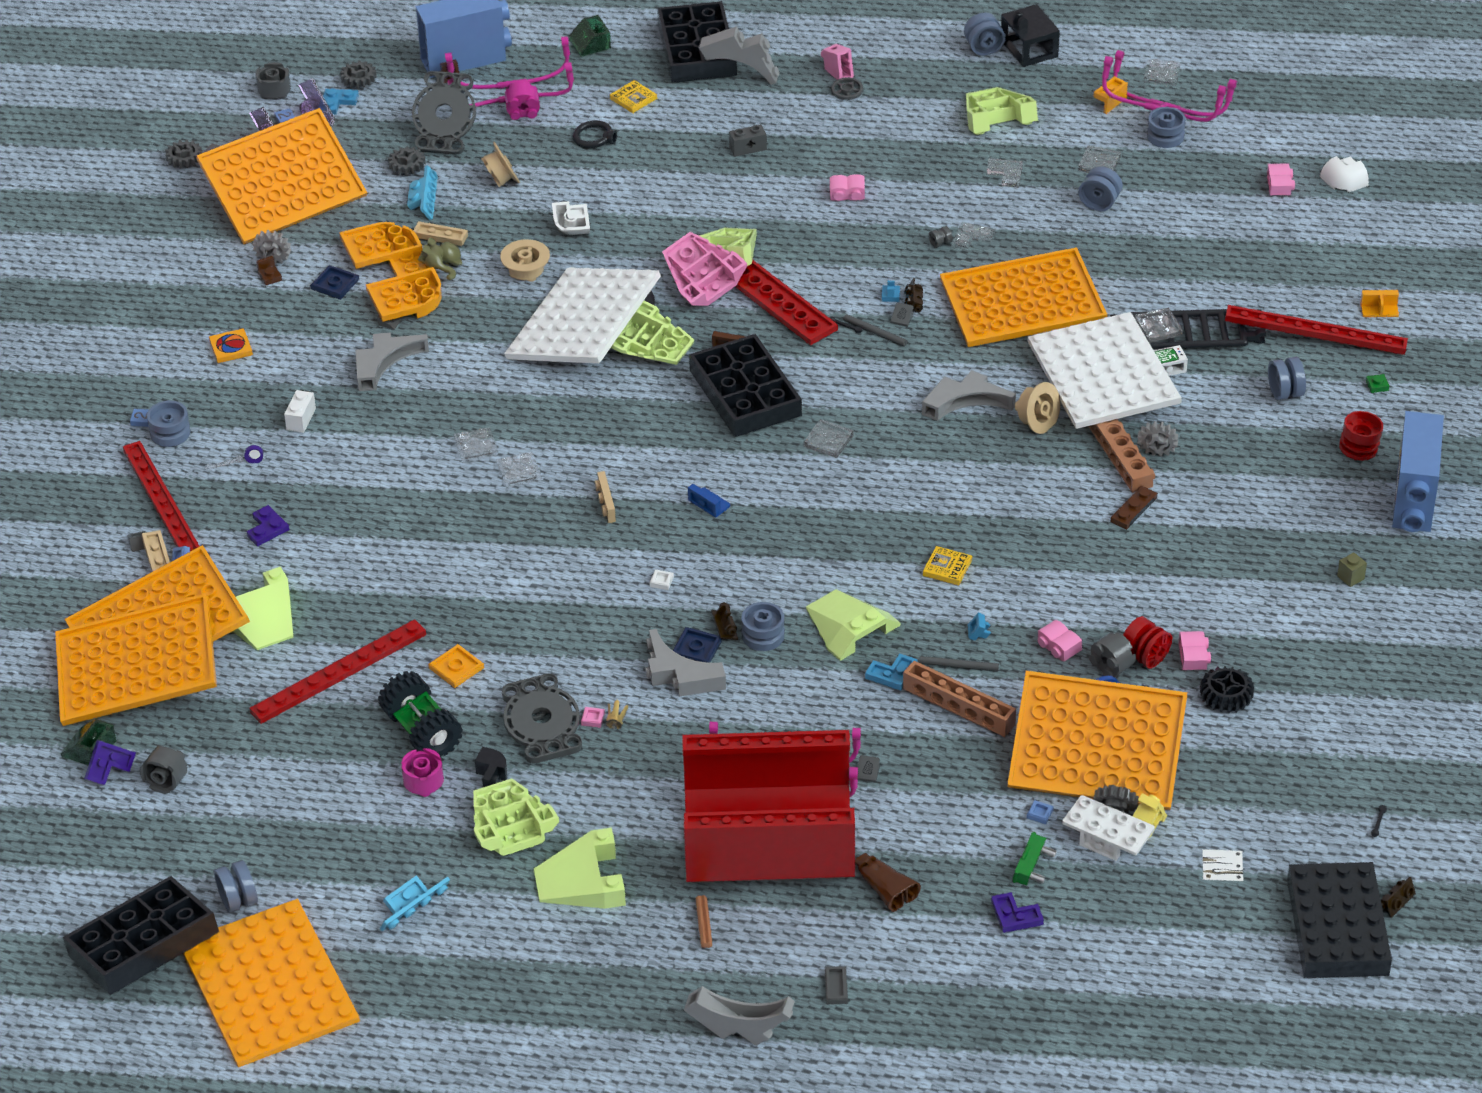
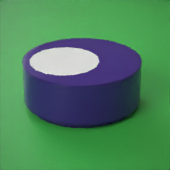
[244,445,263,464]

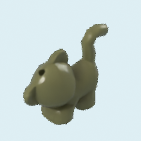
[418,237,462,281]

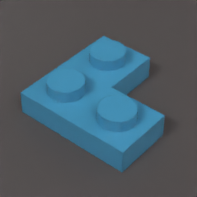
[320,89,359,115]
[865,654,918,691]

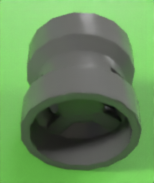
[929,226,953,248]

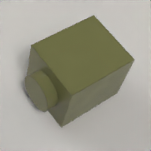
[1337,552,1367,587]

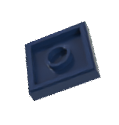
[310,265,360,300]
[673,627,722,663]

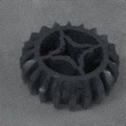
[1200,666,1254,713]

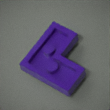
[246,505,289,547]
[84,740,136,785]
[991,892,1044,933]

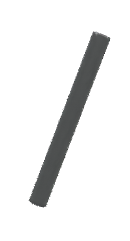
[843,314,908,347]
[919,656,999,671]

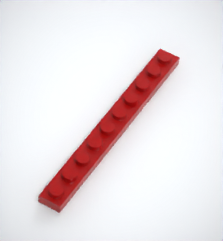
[1225,305,1408,355]
[123,441,200,551]
[250,619,426,724]

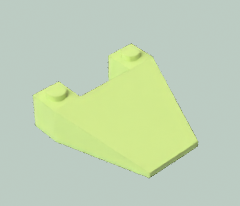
[966,87,1038,135]
[699,228,757,266]
[233,566,293,650]
[534,827,626,909]

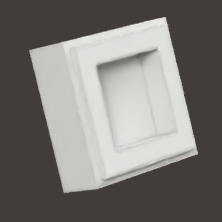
[650,570,674,590]

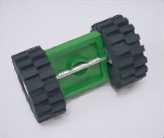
[378,671,463,757]

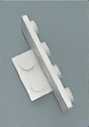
[1063,795,1155,861]

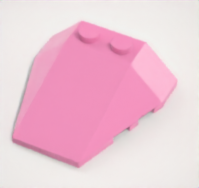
[662,232,747,306]

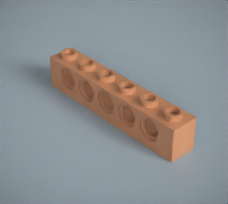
[1089,419,1155,493]
[903,661,1016,737]

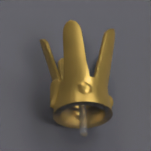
[606,700,628,729]

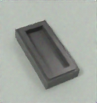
[825,966,848,1005]

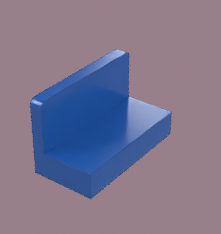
[688,484,730,518]

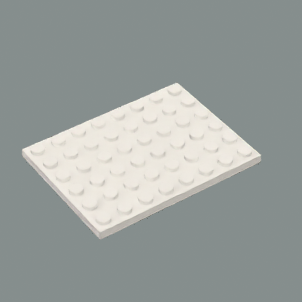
[504,267,661,363]
[1028,312,1182,429]

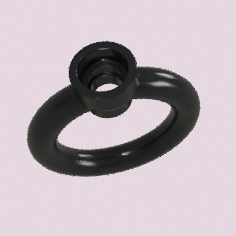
[573,120,617,148]

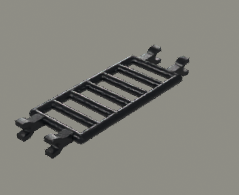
[1110,309,1266,349]

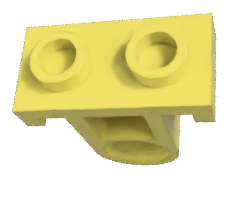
[1133,793,1167,839]

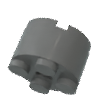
[255,62,291,99]
[1089,632,1136,677]
[140,745,187,794]

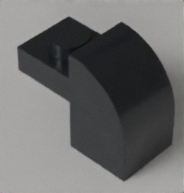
[475,746,508,787]

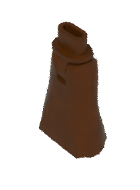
[855,853,921,912]

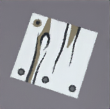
[1202,849,1243,881]

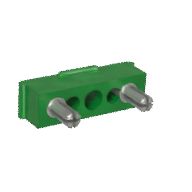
[1012,832,1057,886]

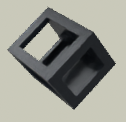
[1001,4,1060,67]

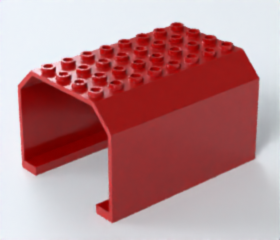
[682,730,855,882]

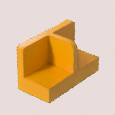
[1094,76,1128,114]
[1360,290,1399,317]

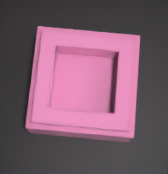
[581,707,605,728]

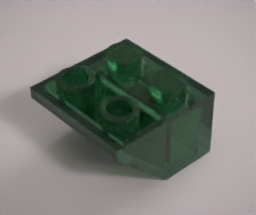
[568,15,611,57]
[60,719,117,765]

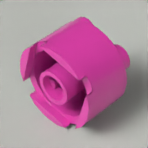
[505,81,540,120]
[401,748,444,797]

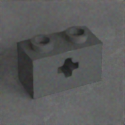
[729,124,767,157]

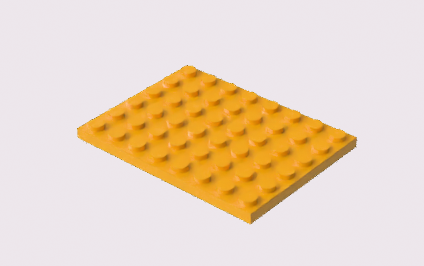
[196,108,367,245]
[940,247,1107,347]
[65,545,250,642]
[55,593,217,726]
[1007,671,1188,810]
[183,899,360,1068]

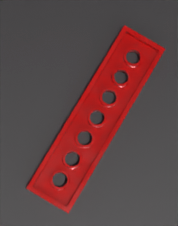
[735,259,838,345]

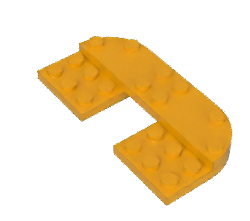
[339,222,442,322]

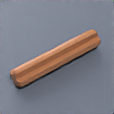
[696,895,712,948]

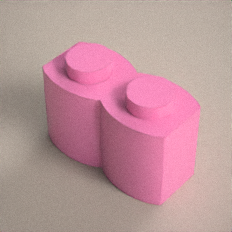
[1267,164,1295,195]
[830,174,865,201]
[1037,620,1082,661]
[1178,631,1211,670]

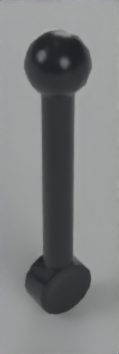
[829,316,862,333]
[1371,805,1387,837]

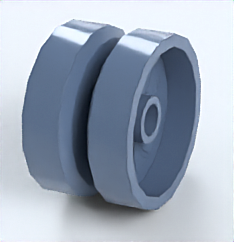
[964,13,1005,56]
[1147,107,1186,148]
[1078,166,1123,212]
[1268,357,1306,400]
[147,400,191,447]
[741,602,785,651]
[214,860,258,913]

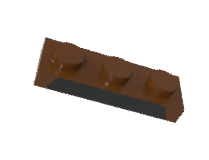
[1110,486,1158,530]

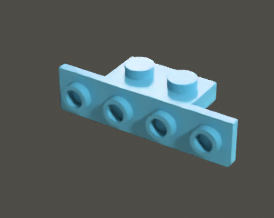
[407,165,438,220]
[380,875,450,931]

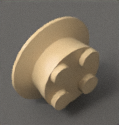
[482,142,520,187]
[500,239,550,282]
[1015,382,1060,434]

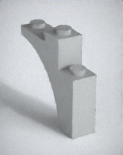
[699,26,779,85]
[356,333,429,392]
[922,370,1016,421]
[645,629,726,697]
[684,986,795,1046]

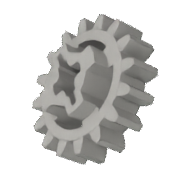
[252,230,291,264]
[1137,421,1179,457]

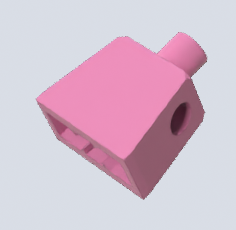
[821,44,854,80]

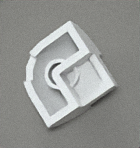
[1320,156,1369,192]
[552,201,590,235]

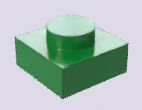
[1366,374,1389,393]

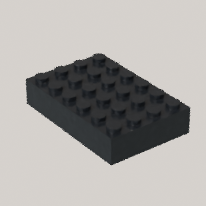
[657,1,737,82]
[689,334,802,437]
[1287,862,1392,978]
[63,876,219,995]

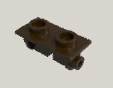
[904,278,923,313]
[711,602,738,640]
[1380,877,1416,918]

